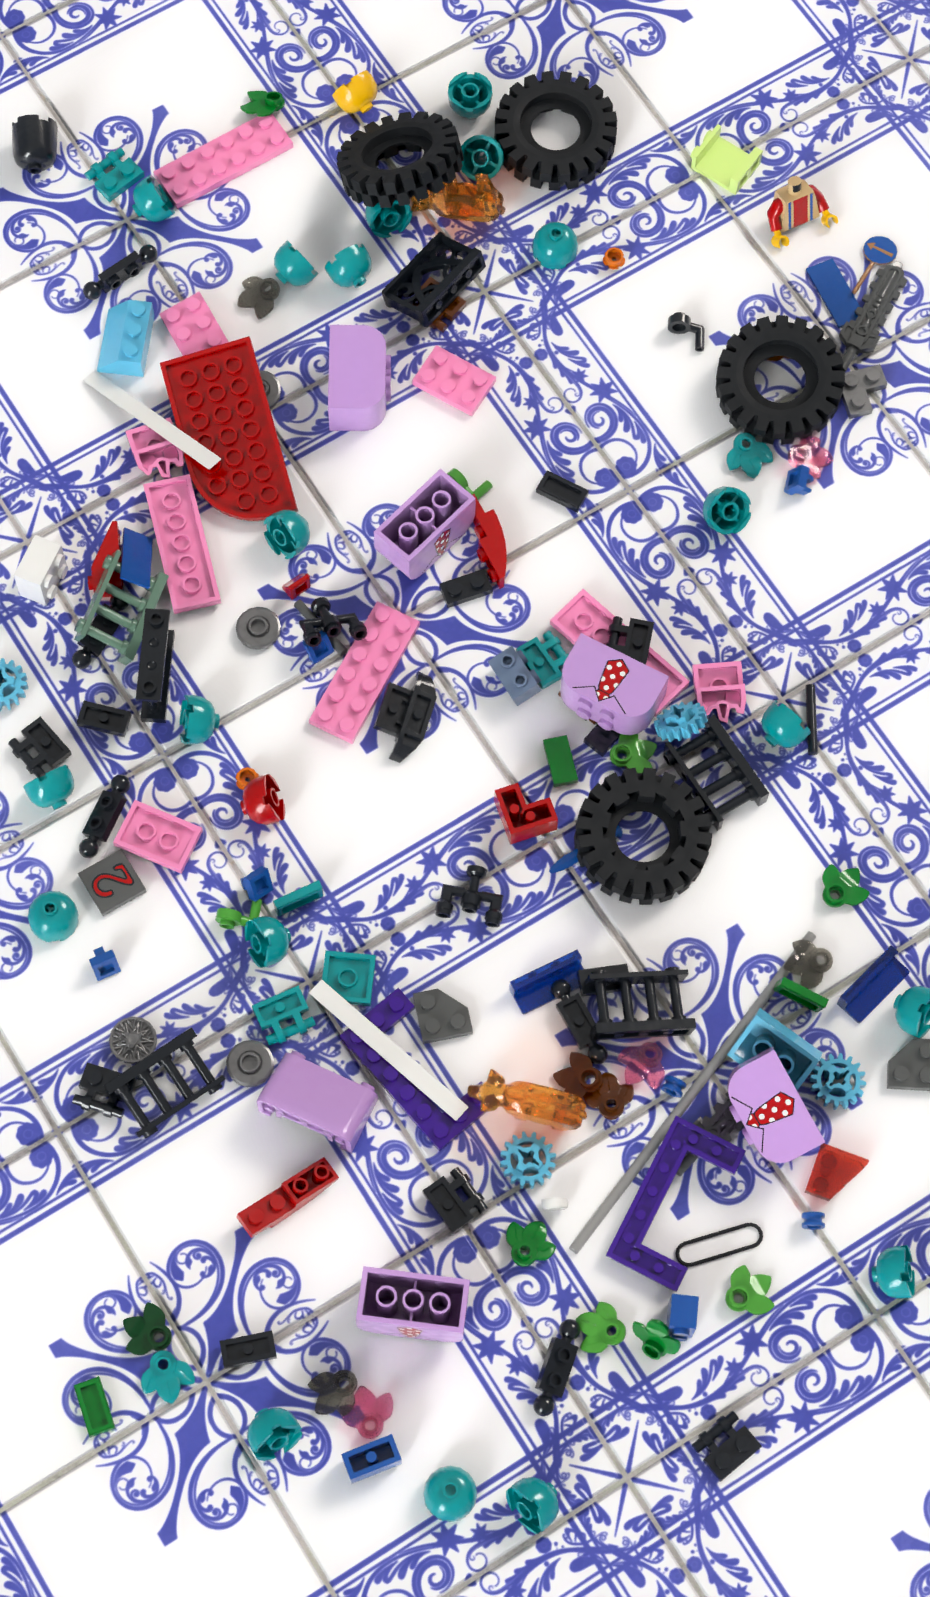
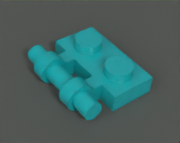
[84,147,145,202]
[516,631,569,690]
[252,985,316,1046]

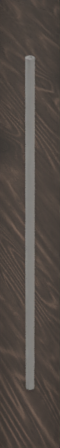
[569,931,816,1254]

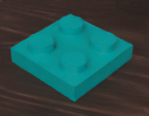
[322,950,376,1006]

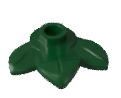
[123,1302,172,1355]

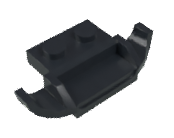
[373,671,437,763]

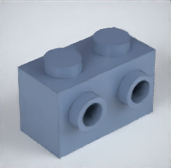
[488,646,542,706]

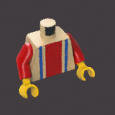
[767,176,838,248]

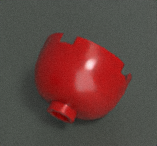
[240,774,285,825]

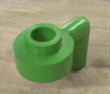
[447,468,493,499]
[215,899,262,929]

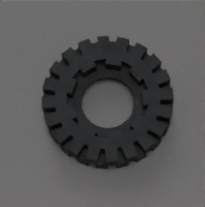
[494,71,617,191]
[337,111,464,208]
[715,315,845,445]
[574,767,712,905]

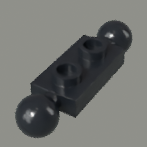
[83,244,158,300]
[72,596,129,669]
[79,774,130,858]
[551,979,608,1064]
[533,1319,580,1416]

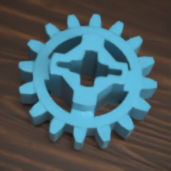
[0,658,28,711]
[654,701,708,742]
[809,1053,866,1110]
[500,1132,556,1189]

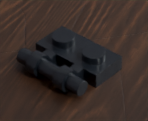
[606,616,654,665]
[8,716,72,778]
[72,1062,136,1119]
[422,1167,489,1234]
[692,1411,762,1482]

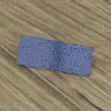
[837,945,910,1024]
[509,949,584,1014]

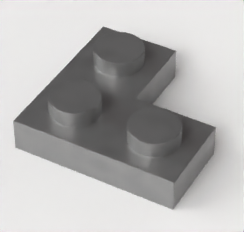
[841,364,887,419]

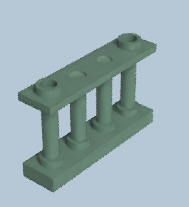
[74,550,169,665]

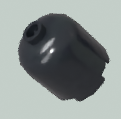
[12,114,58,174]

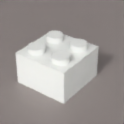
[14,535,68,606]

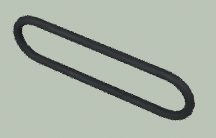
[675,1223,763,1267]

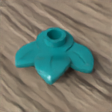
[726,433,773,479]
[141,1350,195,1404]

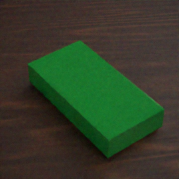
[543,735,578,787]
[773,977,829,1013]
[74,1376,116,1438]

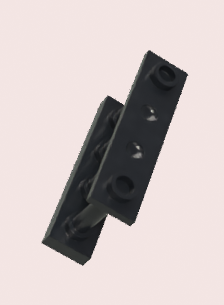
[136,608,175,723]
[663,715,769,831]
[584,967,696,1040]
[103,1027,225,1139]

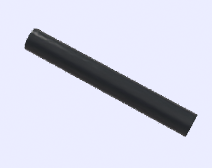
[805,684,818,755]

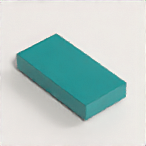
[273,880,323,916]

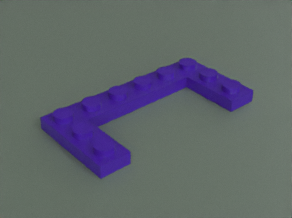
[340,988,498,1152]
[606,1116,746,1292]

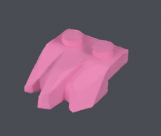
[125,417,184,479]
[692,661,746,723]

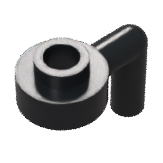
[668,312,705,352]

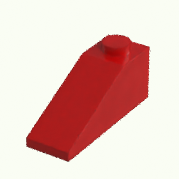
[88,521,124,598]

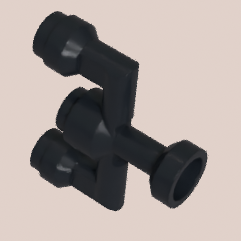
[299,597,367,647]
[435,865,504,927]

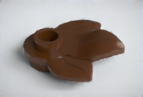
[553,1052,603,1101]
[583,1072,634,1120]

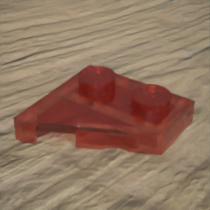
[804,1143,869,1201]

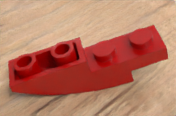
[472,494,507,589]
[236,1157,339,1238]

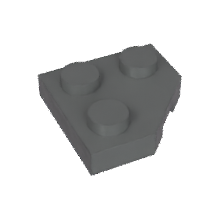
[413,989,473,1044]
[887,1038,930,1091]

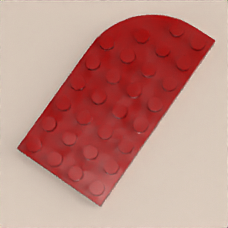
[160,336,298,521]

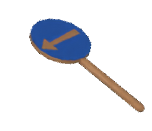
[852,236,897,294]

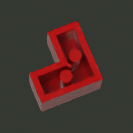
[494,783,558,845]

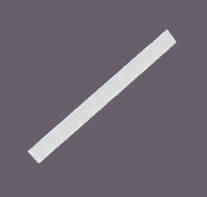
[83,370,221,469]
[309,980,468,1121]

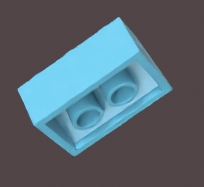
[97,300,155,377]
[727,1008,822,1090]

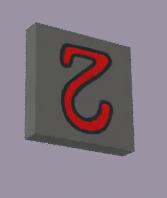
[78,849,147,916]

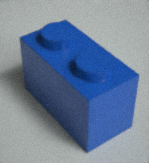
[666,1294,699,1341]
[341,1434,402,1484]

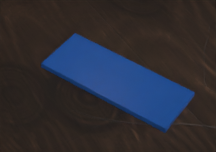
[806,258,860,328]
[120,527,153,590]

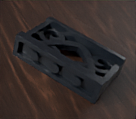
[382,232,486,328]

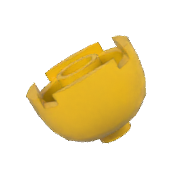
[332,70,378,114]

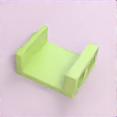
[690,124,763,195]

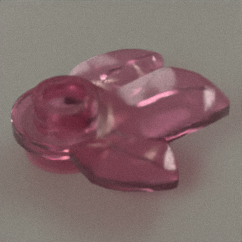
[788,436,833,479]
[617,1042,665,1090]
[340,1386,393,1439]

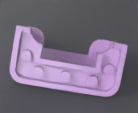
[257,1051,378,1154]

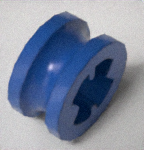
[661,1075,687,1098]
[801,1212,825,1230]

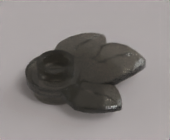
[237,276,280,319]
[783,939,833,989]
[308,1370,358,1416]

